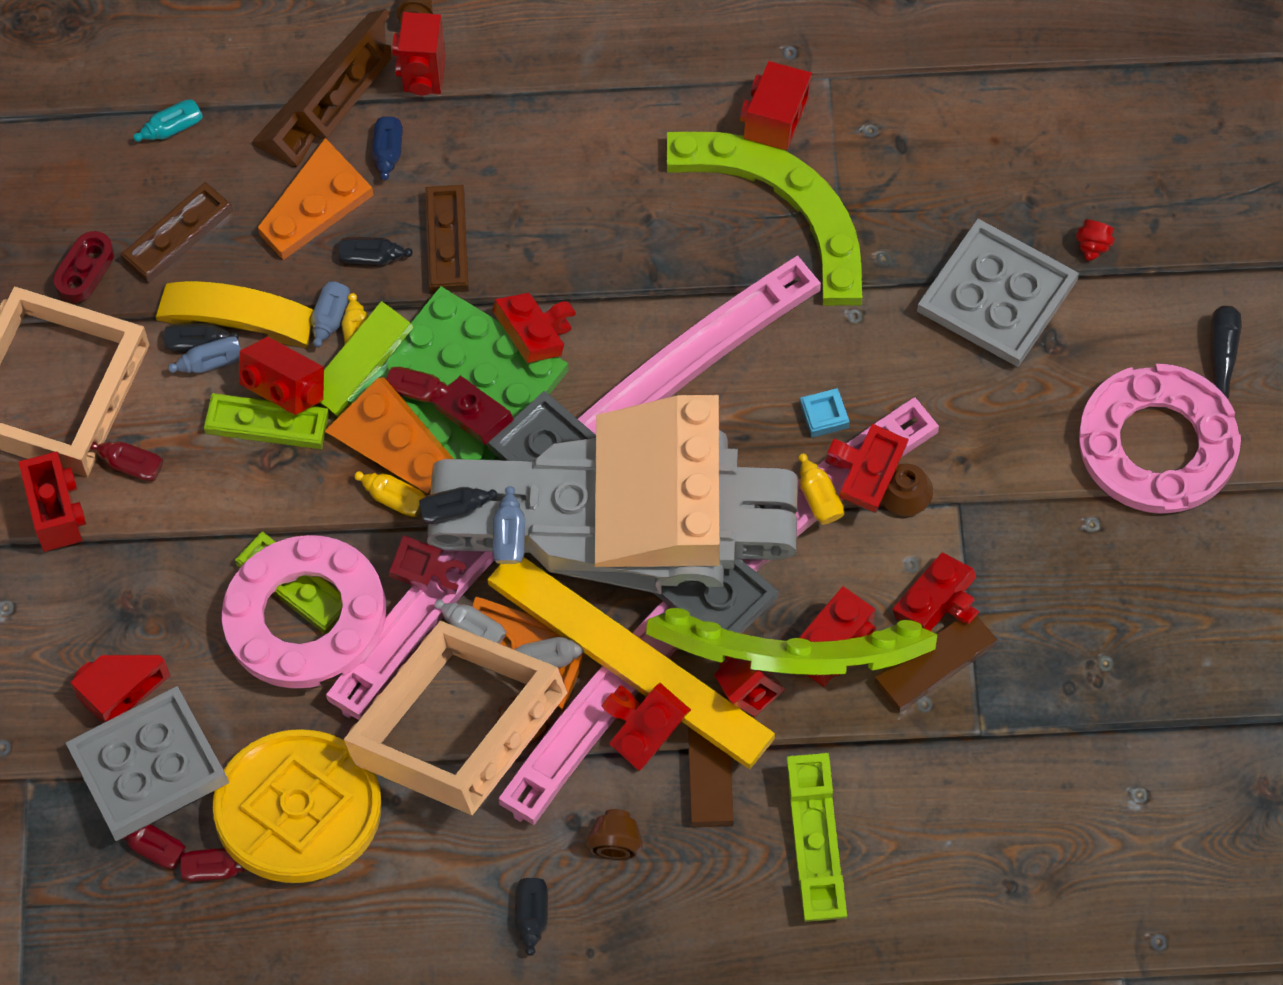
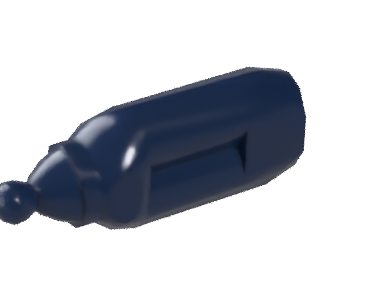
[372,117,403,181]

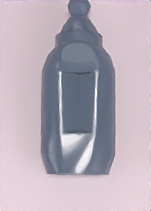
[311,281,350,348]
[168,336,241,373]
[493,486,525,564]

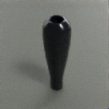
[1211,306,1242,398]

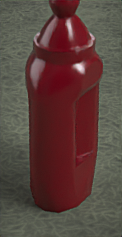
[386,366,449,403]
[90,441,163,481]
[123,824,187,870]
[181,848,246,882]

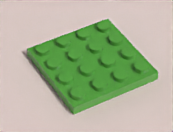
[348,286,569,460]

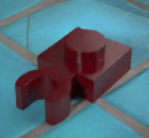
[388,535,466,594]

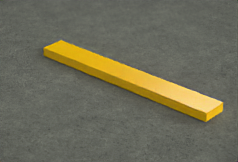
[488,557,775,770]

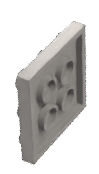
[917,219,1079,367]
[66,686,229,841]

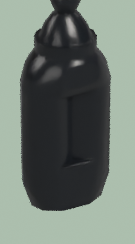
[339,237,413,266]
[164,323,239,352]
[419,487,497,524]
[515,878,548,956]

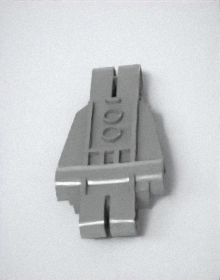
[427,430,798,594]

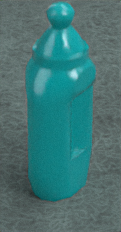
[133,99,203,142]

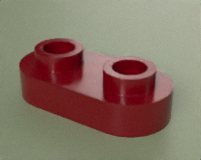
[54,231,114,303]

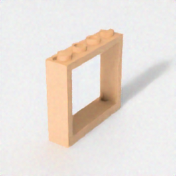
[0,286,149,478]
[344,621,567,816]

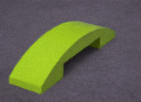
[787,753,847,922]

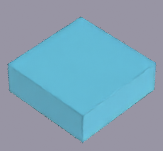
[800,388,850,438]

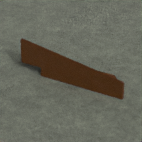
[252,9,391,167]

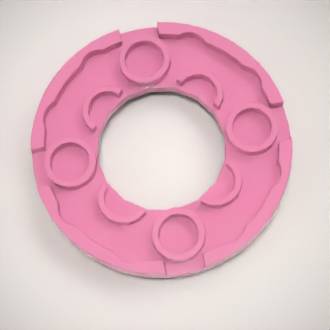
[1079,364,1241,513]
[222,535,386,688]

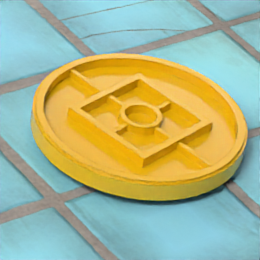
[213,729,381,883]

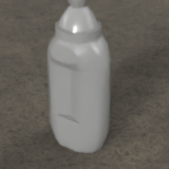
[434,599,507,644]
[515,637,584,668]

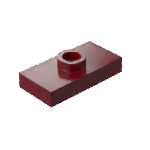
[431,375,514,445]

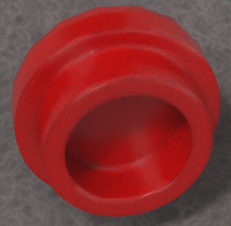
[1076,219,1115,261]

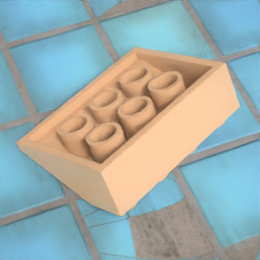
[595,395,720,567]

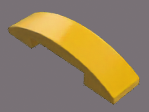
[156,281,313,348]

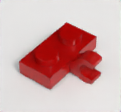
[492,292,576,363]
[825,423,909,513]
[892,552,979,631]
[601,683,691,771]

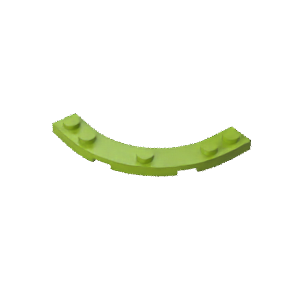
[667,132,862,306]
[646,608,937,675]

